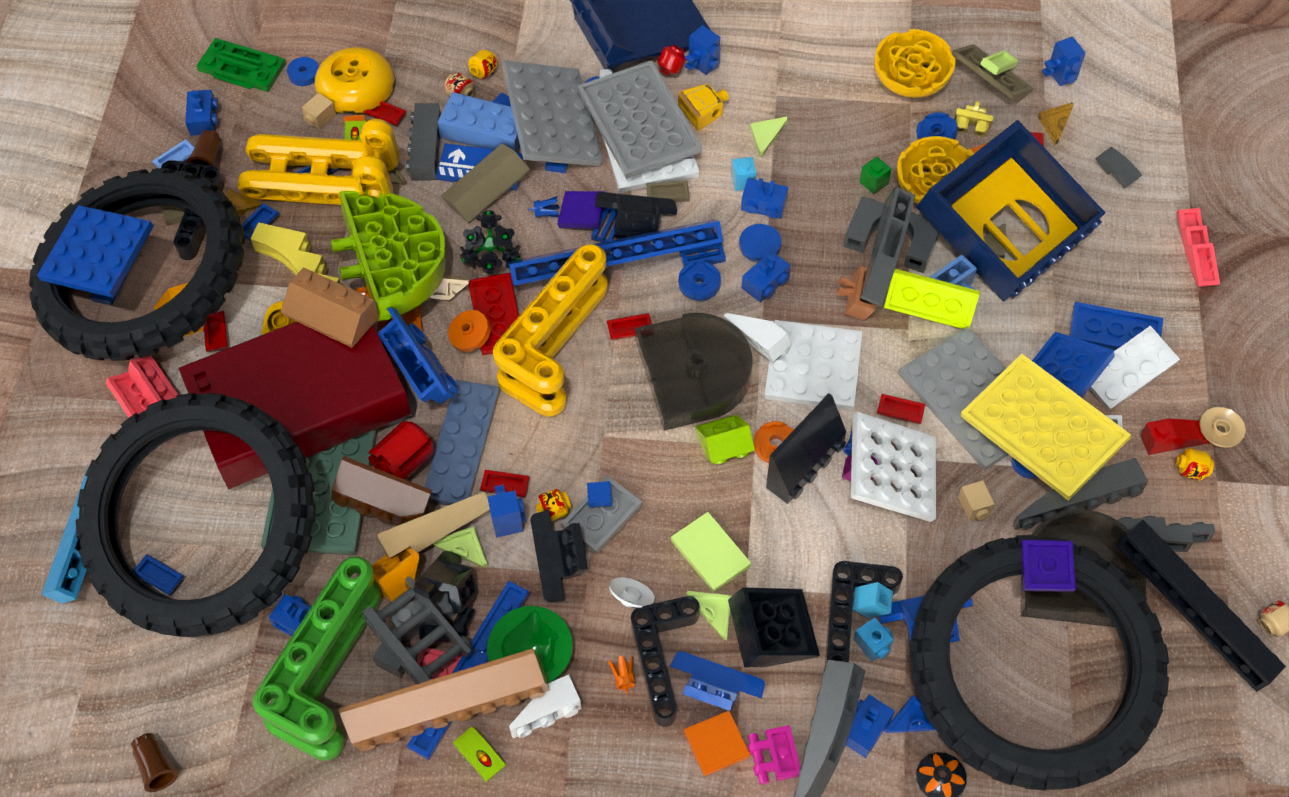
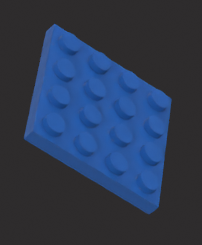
[37,205,154,298]

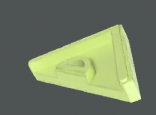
[750,117,787,157]
[433,526,488,568]
[687,591,731,640]

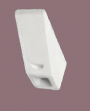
[509,675,582,738]

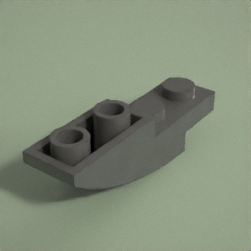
[1112,516,1215,552]

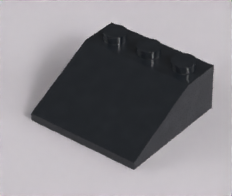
[728,587,820,667]

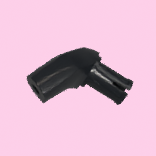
[419,606,475,643]

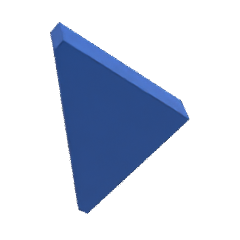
[884,695,936,733]

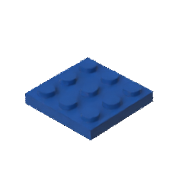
[1032,332,1115,398]

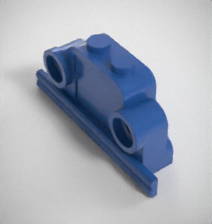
[377,307,460,404]

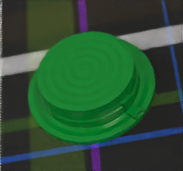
[487,606,573,683]

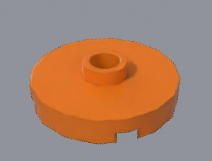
[448,310,491,352]

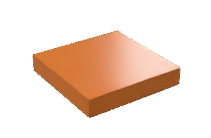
[684,711,750,777]

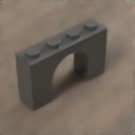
[843,196,940,273]

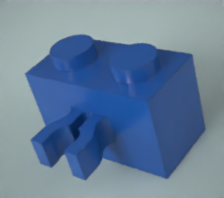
[685,25,721,75]
[1042,36,1086,86]
[185,90,219,136]
[741,178,789,219]
[741,250,791,303]
[487,485,526,538]
[269,594,326,636]
[846,694,895,758]

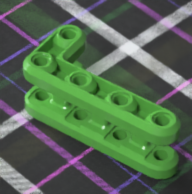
[253,556,382,761]

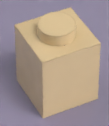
[301,93,336,130]
[958,480,995,521]

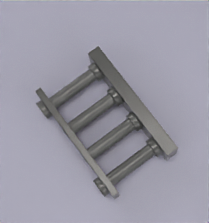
[362,576,471,684]

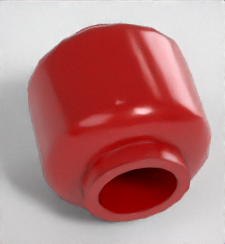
[657,44,686,76]

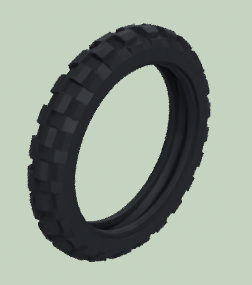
[29,168,245,361]
[75,393,316,637]
[910,535,1169,791]

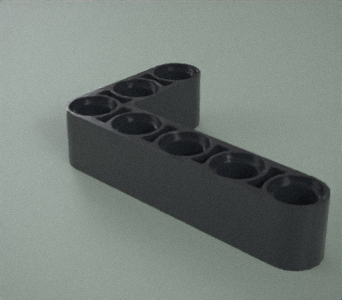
[161,160,224,260]
[824,561,903,669]
[631,596,700,727]

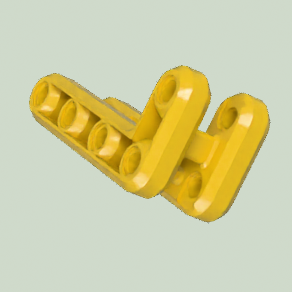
[237,119,400,205]
[493,244,608,416]

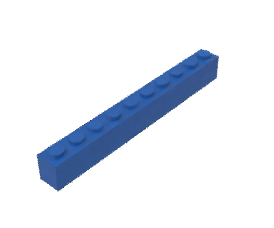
[508,219,723,286]

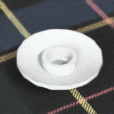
[609,577,655,608]

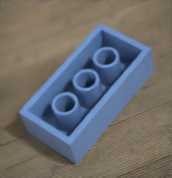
[437,92,521,153]

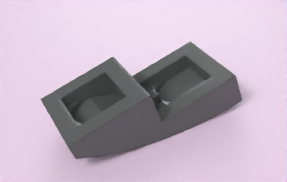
[1095,147,1142,188]

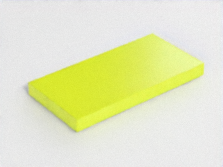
[884,269,980,329]

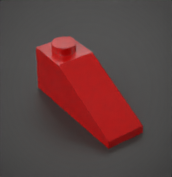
[1140,418,1210,455]

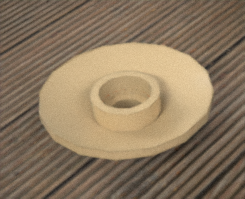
[1199,407,1246,448]

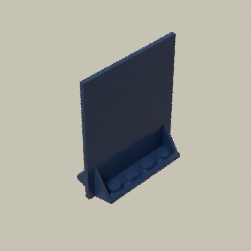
[570,0,711,70]

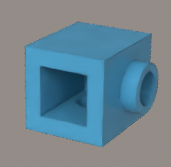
[854,618,894,662]

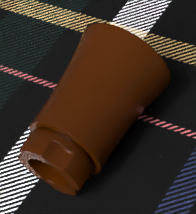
[186,130,221,167]
[131,733,179,792]

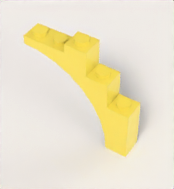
[250,222,341,284]

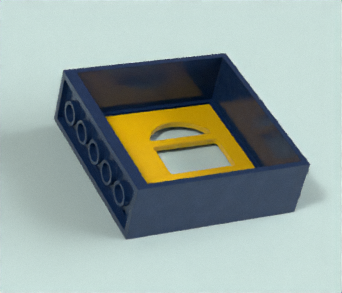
[916,120,1106,302]

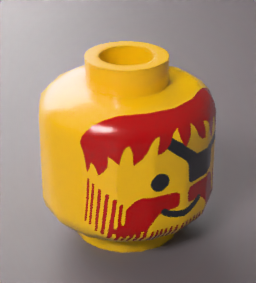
[468,49,498,79]
[1176,448,1214,481]
[535,488,571,522]

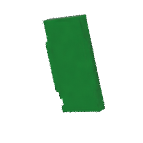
[196,38,286,92]

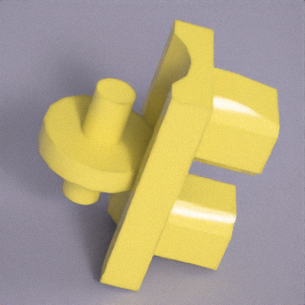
[955,101,994,137]

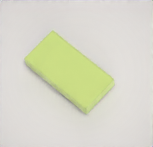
[980,50,1019,75]

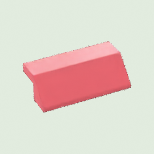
[106,355,178,417]

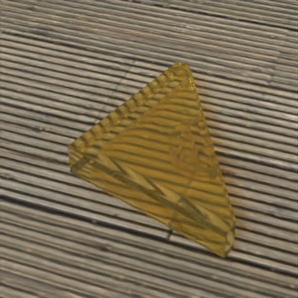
[1038,102,1074,144]
[225,189,262,215]

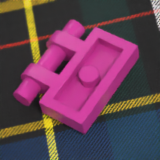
[748,725,801,785]

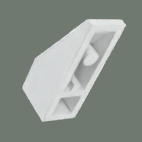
[724,313,791,362]

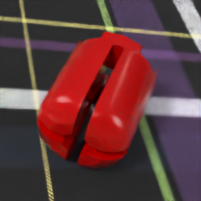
[368,421,434,480]

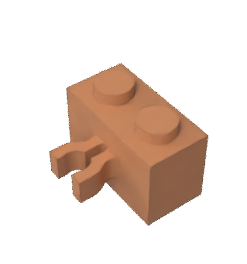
[836,266,876,321]

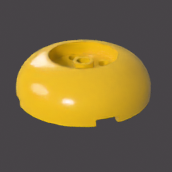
[874,29,955,98]
[314,47,395,114]
[897,136,979,206]

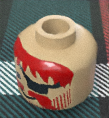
[444,72,475,97]
[1259,600,1289,637]

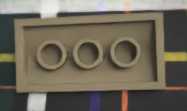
[952,44,1034,103]
[441,143,530,224]

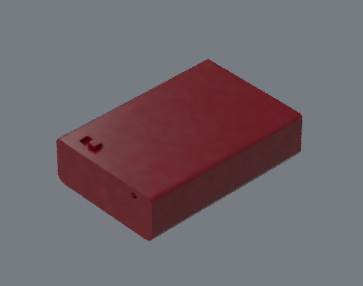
[178,322,412,490]

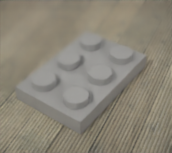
[561,475,642,554]

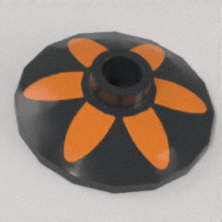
[916,752,967,797]

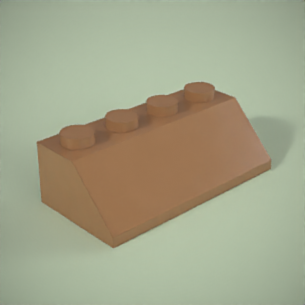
[281,267,379,348]

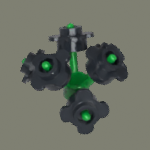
[460,210,521,274]

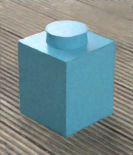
[731,157,757,191]
[853,582,893,618]

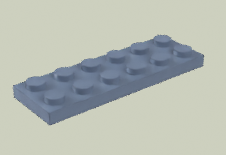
[425,380,500,506]

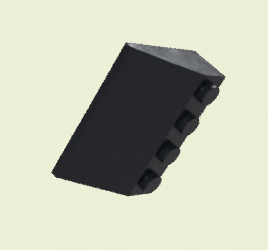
[766,393,846,504]

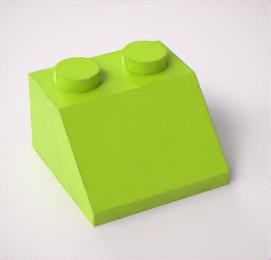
[694,414,755,464]

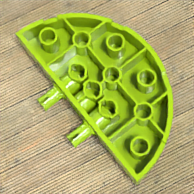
[331,190,446,322]

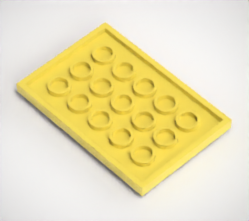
[961,354,1131,501]

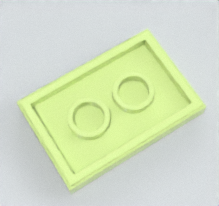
[671,512,751,593]

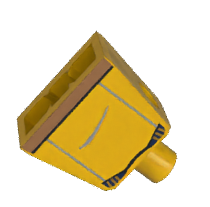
[678,84,729,131]

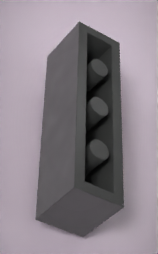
[406,103,441,181]

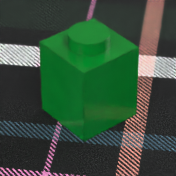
[860,156,892,194]

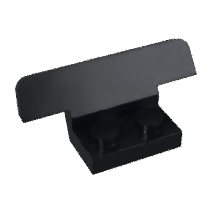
[595,192,677,236]
[530,509,588,603]
[413,551,478,614]

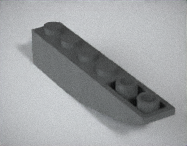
[860,186,915,306]
[1013,458,1148,530]
[793,660,865,797]

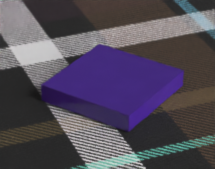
[557,191,605,228]
[1021,540,1076,592]

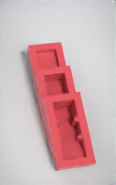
[1176,208,1220,287]

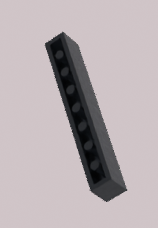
[1115,520,1286,692]

